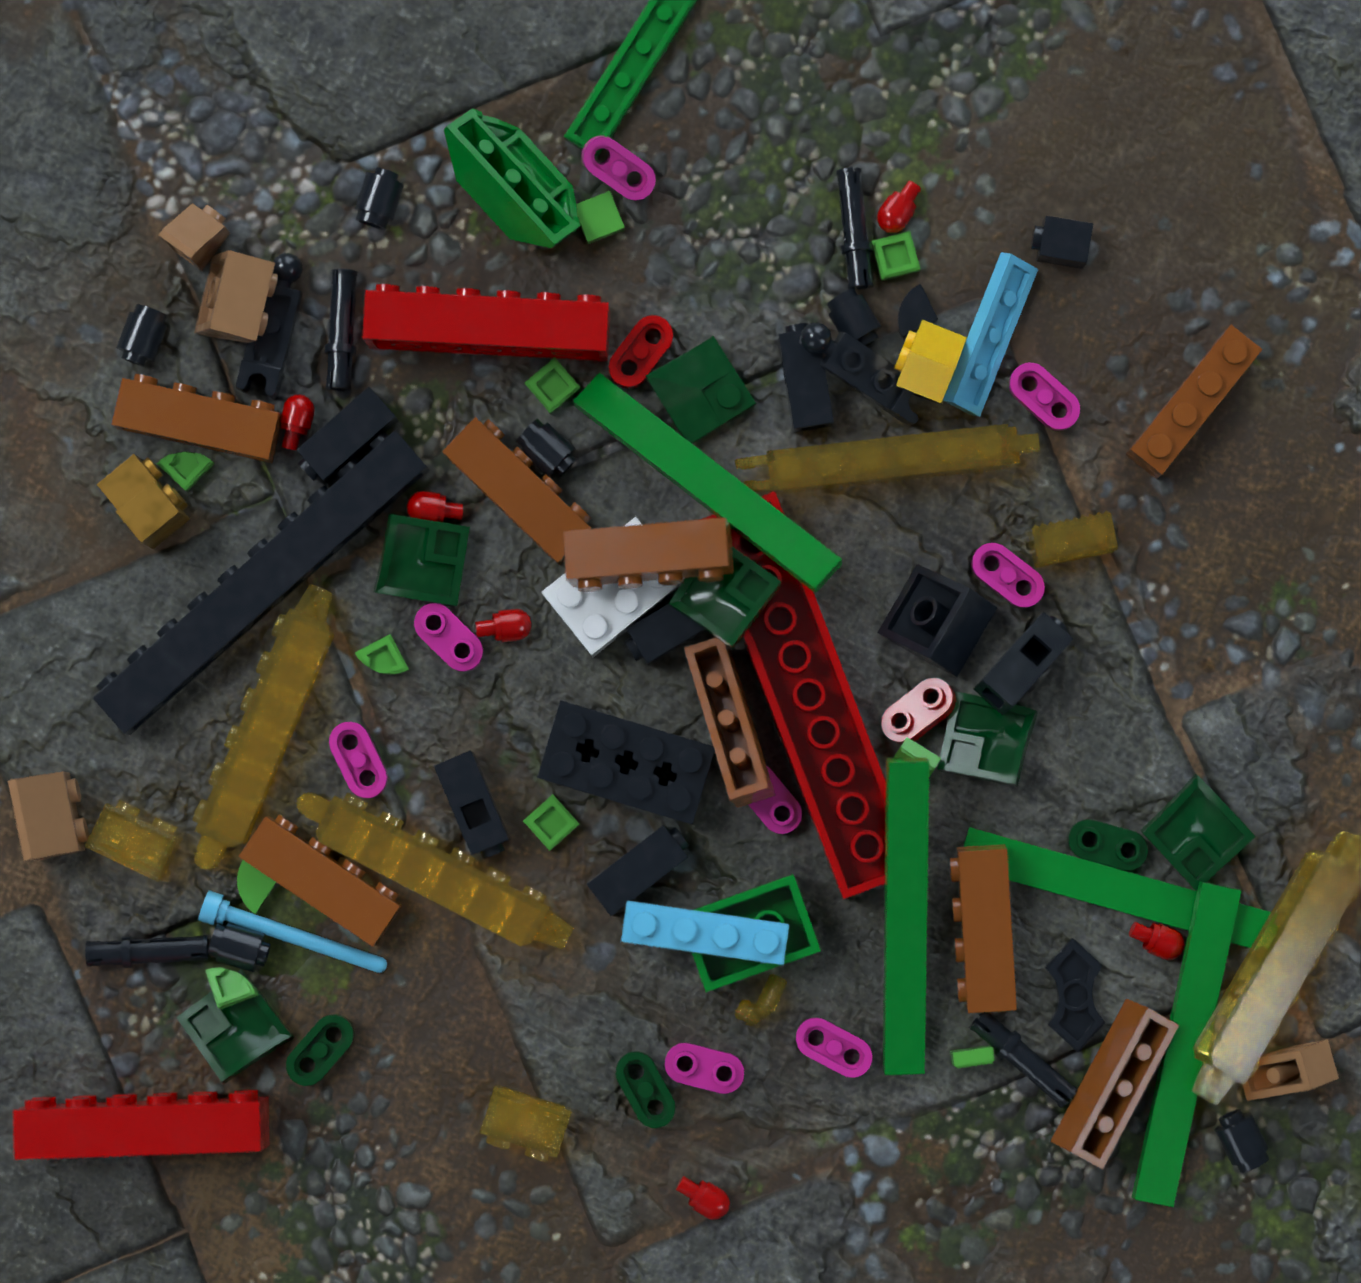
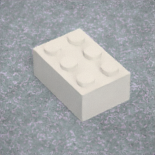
[541,517,685,657]

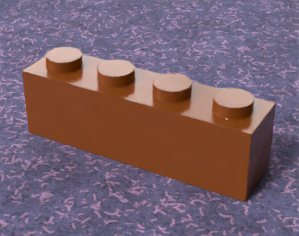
[1125,325,1263,479]
[111,374,281,464]
[442,417,592,565]
[564,518,734,592]
[684,637,776,808]
[238,814,403,947]
[950,844,1017,1013]
[1051,998,1179,1170]

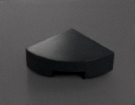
[898,284,938,338]

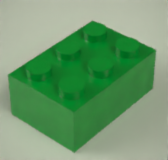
[692,874,821,992]

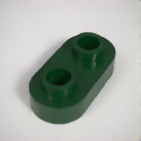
[1067,819,1148,870]
[286,1014,355,1086]
[616,1051,676,1128]

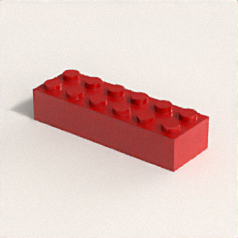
[363,284,611,362]
[13,1089,270,1160]

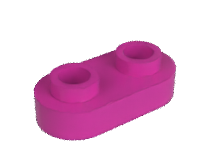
[582,136,656,200]
[1009,363,1080,431]
[971,543,1045,608]
[414,603,484,672]
[329,722,388,798]
[748,766,802,834]
[796,1017,872,1078]
[665,1042,744,1094]

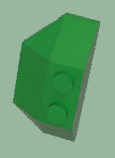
[444,108,580,248]

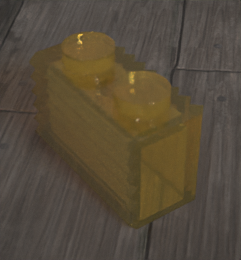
[1028,510,1118,568]
[85,799,183,882]
[480,1084,573,1162]

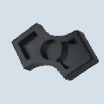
[1044,938,1105,1052]

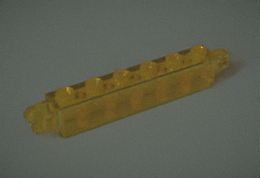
[735,424,1040,495]
[193,584,335,870]
[295,792,574,949]
[1192,831,1361,1105]

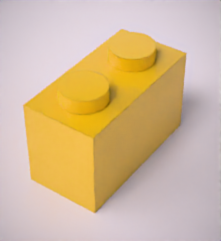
[894,320,967,403]

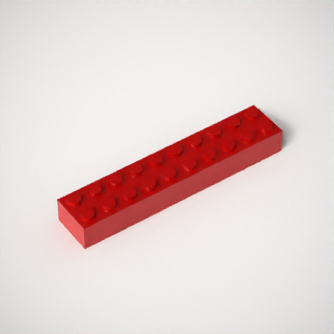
[699,491,886,899]

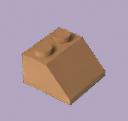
[194,250,278,343]
[8,771,89,861]

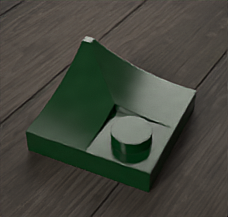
[646,336,756,444]
[373,514,470,606]
[669,546,782,649]
[937,691,1038,787]
[1140,774,1256,891]
[176,969,294,1084]

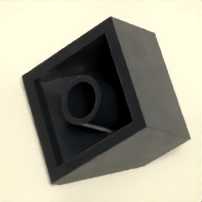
[877,564,997,677]

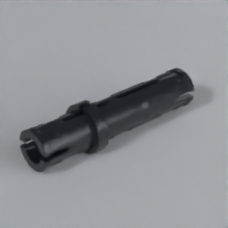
[836,167,874,290]
[324,269,358,391]
[85,935,209,968]
[969,1012,1078,1108]

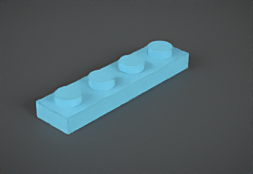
[943,252,1038,417]
[621,901,789,965]

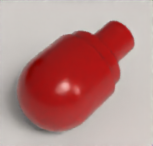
[877,181,921,233]
[280,394,315,451]
[407,491,464,522]
[475,609,532,642]
[1129,922,1185,960]
[675,1176,730,1220]

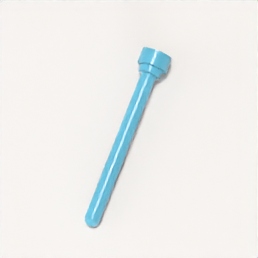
[198,890,387,973]

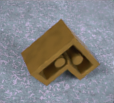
[96,454,190,549]

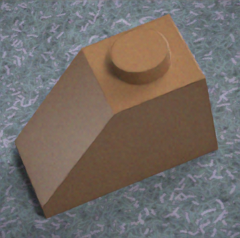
[159,203,230,271]
[1236,1039,1339,1101]

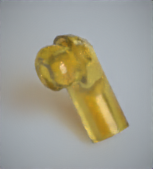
[734,974,787,1026]

